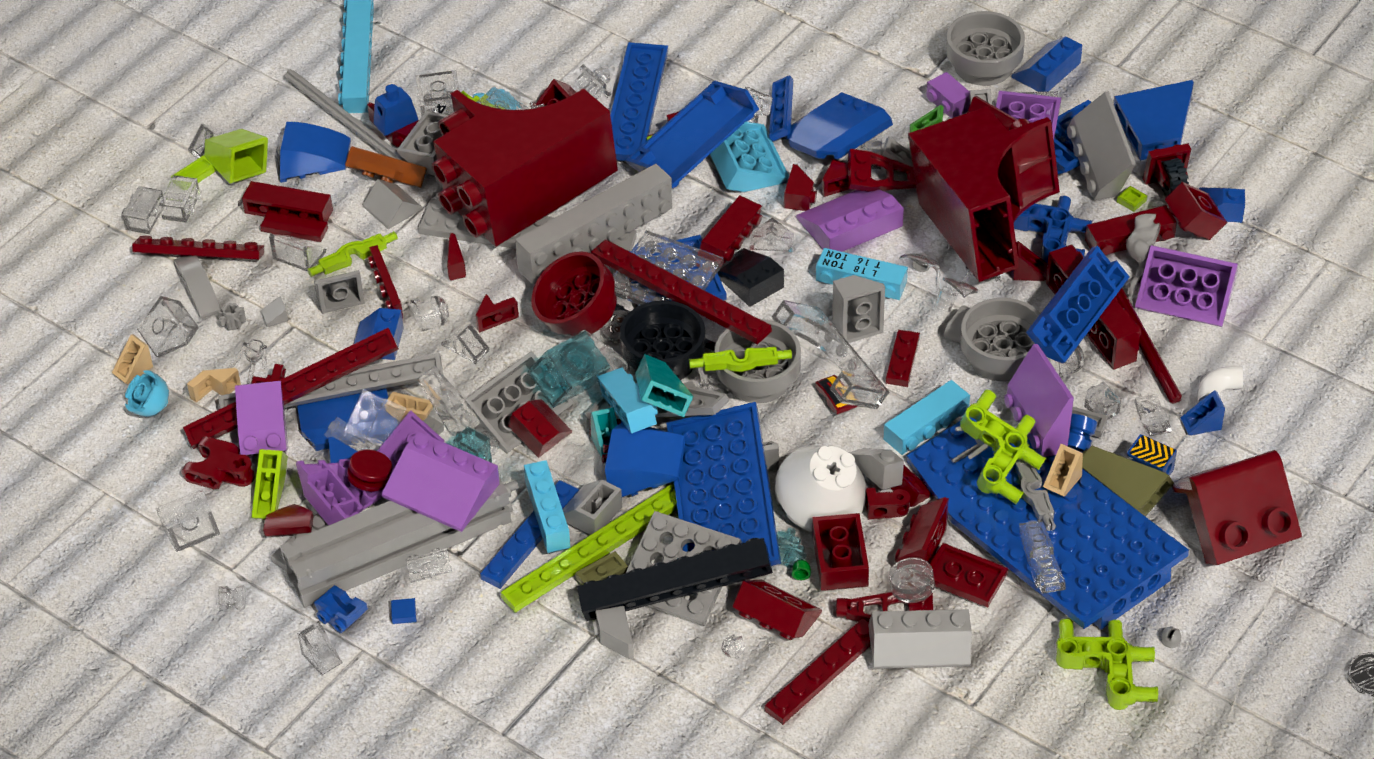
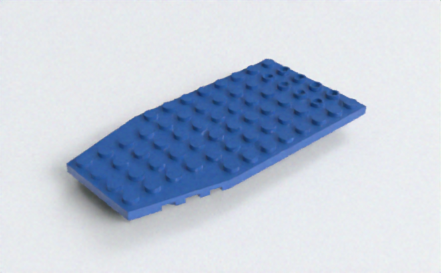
[907,417,1189,630]

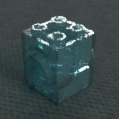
[528,331,611,408]

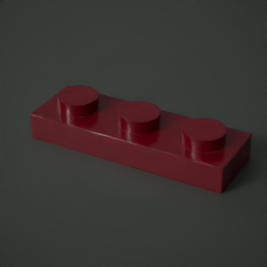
[886,329,920,387]

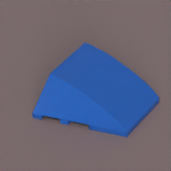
[280,121,351,183]
[605,422,686,497]

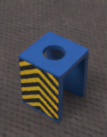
[1127,434,1177,476]

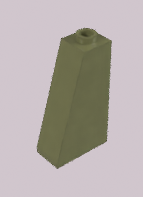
[1082,446,1174,517]

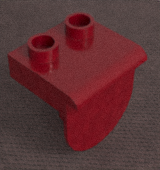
[1172,450,1302,565]

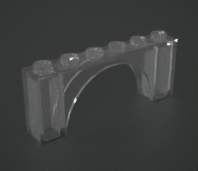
[772,300,890,409]

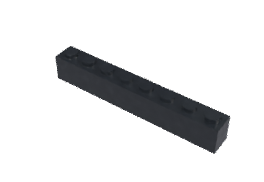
[577,538,773,621]

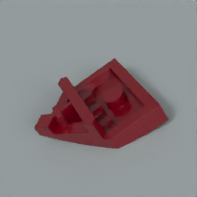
[263,504,314,536]

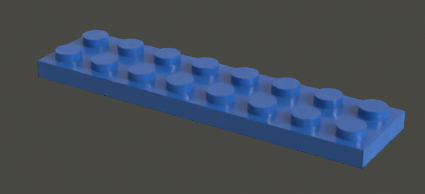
[610,42,668,161]

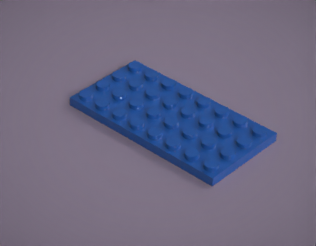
[666,402,781,566]

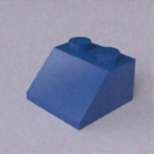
[354,308,404,360]

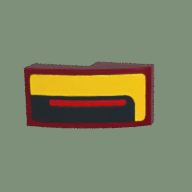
[815,375,857,415]

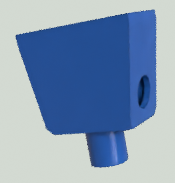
[374,84,418,136]

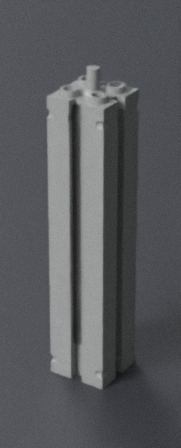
[280,471,519,608]

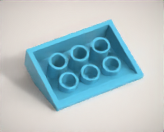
[710,121,789,192]

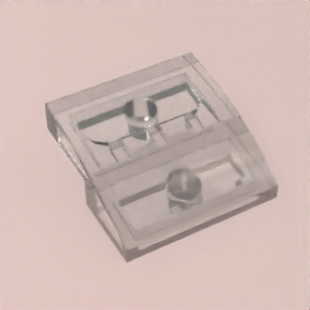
[343,389,406,447]

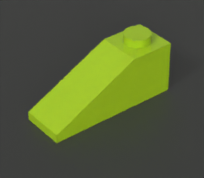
[251,449,288,519]

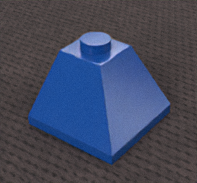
[1199,187,1245,223]

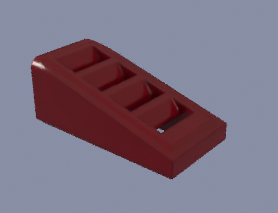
[447,233,466,280]

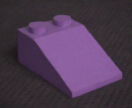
[235,381,289,455]

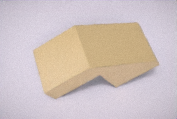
[187,368,241,403]

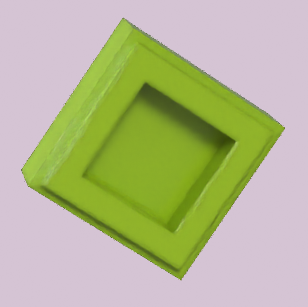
[1117,186,1147,212]

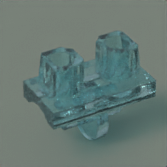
[777,527,807,569]

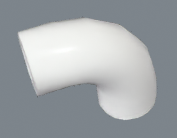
[1197,366,1243,403]

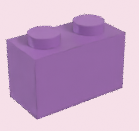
[926,72,970,118]

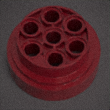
[531,251,617,337]

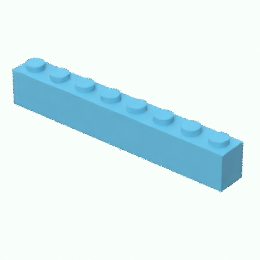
[338,0,374,113]

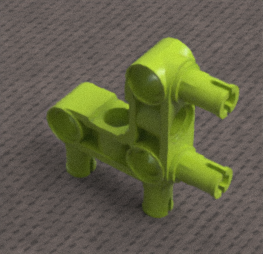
[960,389,1046,505]
[1056,619,1158,710]

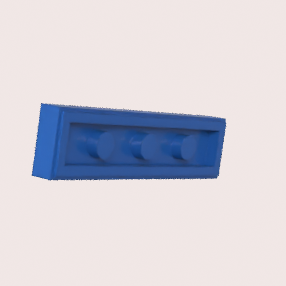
[769,75,794,141]

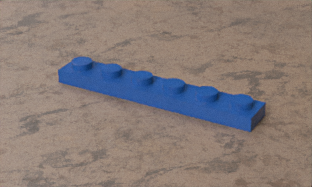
[480,480,579,589]

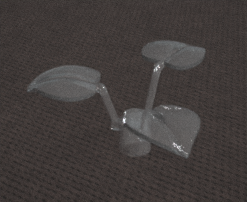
[899,253,1001,312]

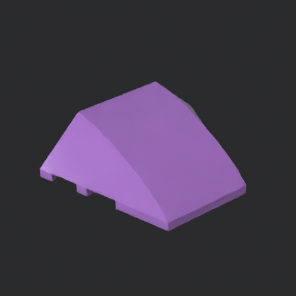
[296,459,384,525]

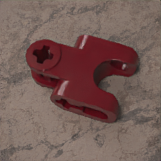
[182,437,255,489]

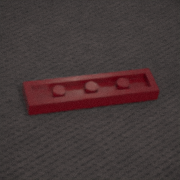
[367,245,403,319]

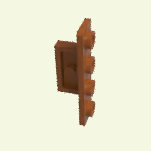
[345,146,427,188]

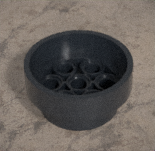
[620,300,706,380]

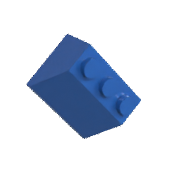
[1012,36,1083,95]

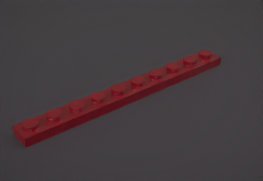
[591,239,772,345]
[183,328,399,449]

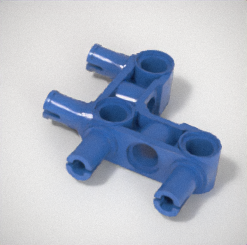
[1014,196,1093,265]

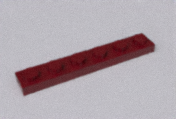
[132,235,264,260]
[765,618,871,725]

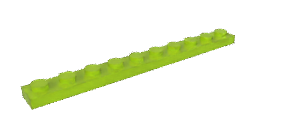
[500,483,677,613]

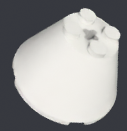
[775,445,866,532]

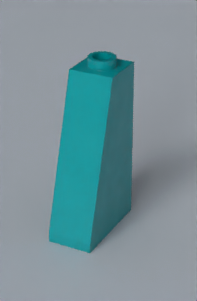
[635,354,693,417]

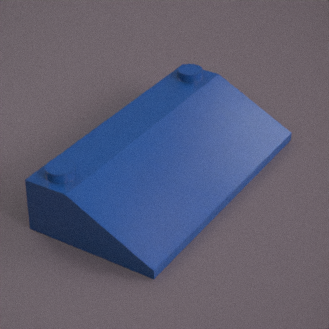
[625,80,759,189]

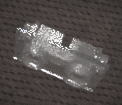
[324,417,375,451]

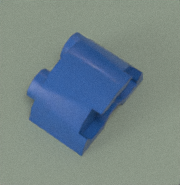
[314,585,368,633]

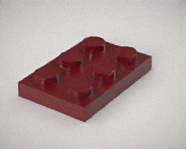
[922,543,1008,608]

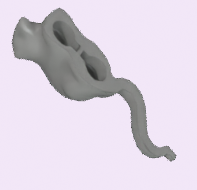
[1126,214,1161,302]

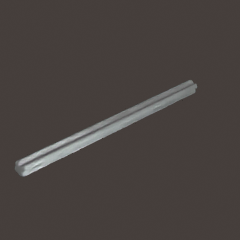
[284,69,407,162]

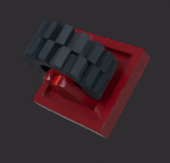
[1143,143,1192,197]

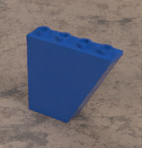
[1114,80,1194,161]

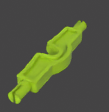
[307,231,398,277]
[689,347,792,372]

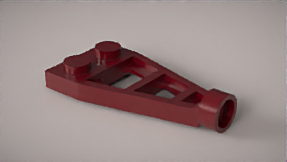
[848,148,916,192]
[836,589,933,622]

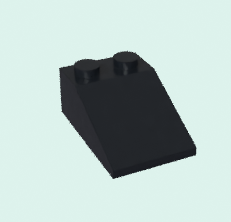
[714,248,784,307]

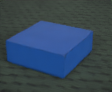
[391,598,417,624]

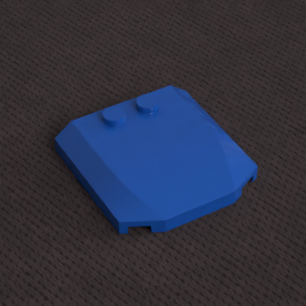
[785,92,893,159]
[297,388,394,451]

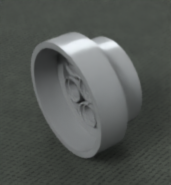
[946,11,1025,86]
[960,298,1041,382]
[715,319,801,403]

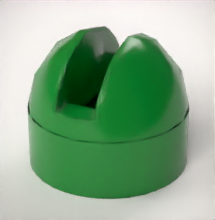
[792,559,811,581]

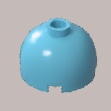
[125,370,169,417]

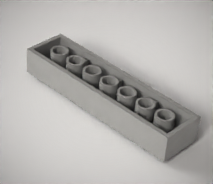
[515,164,672,284]

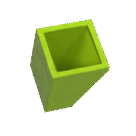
[204,129,268,184]

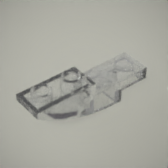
[1019,520,1066,594]

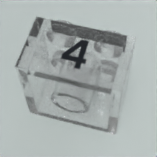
[415,70,460,117]

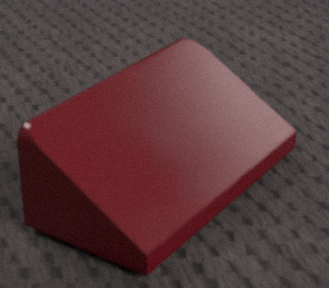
[891,465,933,507]

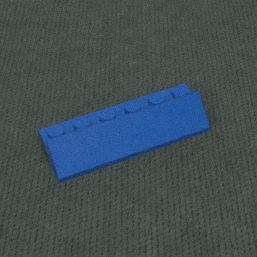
[1026,246,1130,363]

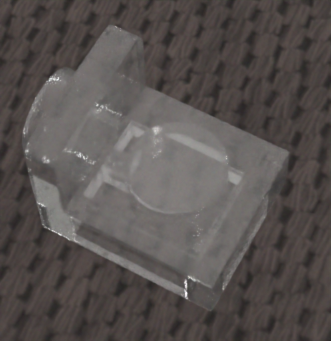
[694,367,729,394]

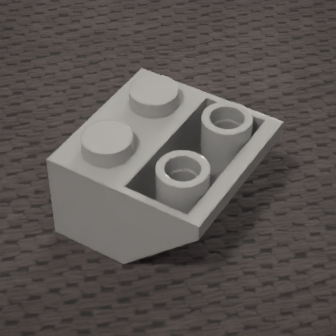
[563,480,622,535]

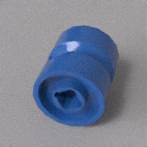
[1068,414,1098,453]

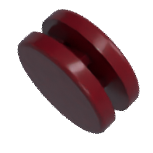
[347,449,393,492]

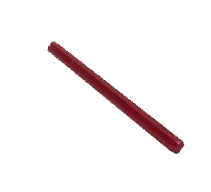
[1116,288,1182,404]

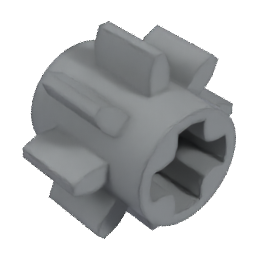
[218,303,246,330]

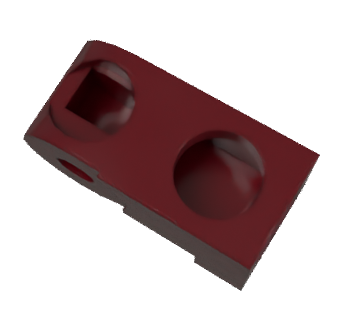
[865,488,911,520]

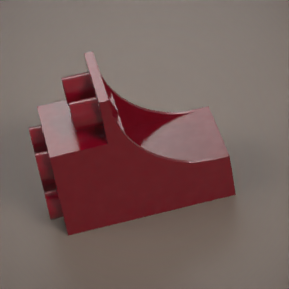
[432,88,618,247]
[908,106,1060,282]

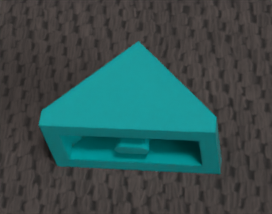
[591,407,617,457]

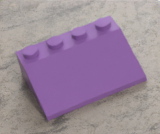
[996,91,1061,139]
[796,190,904,252]
[1135,245,1238,327]
[1004,344,1074,457]
[382,431,500,532]

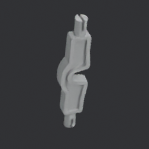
[1015,459,1056,531]

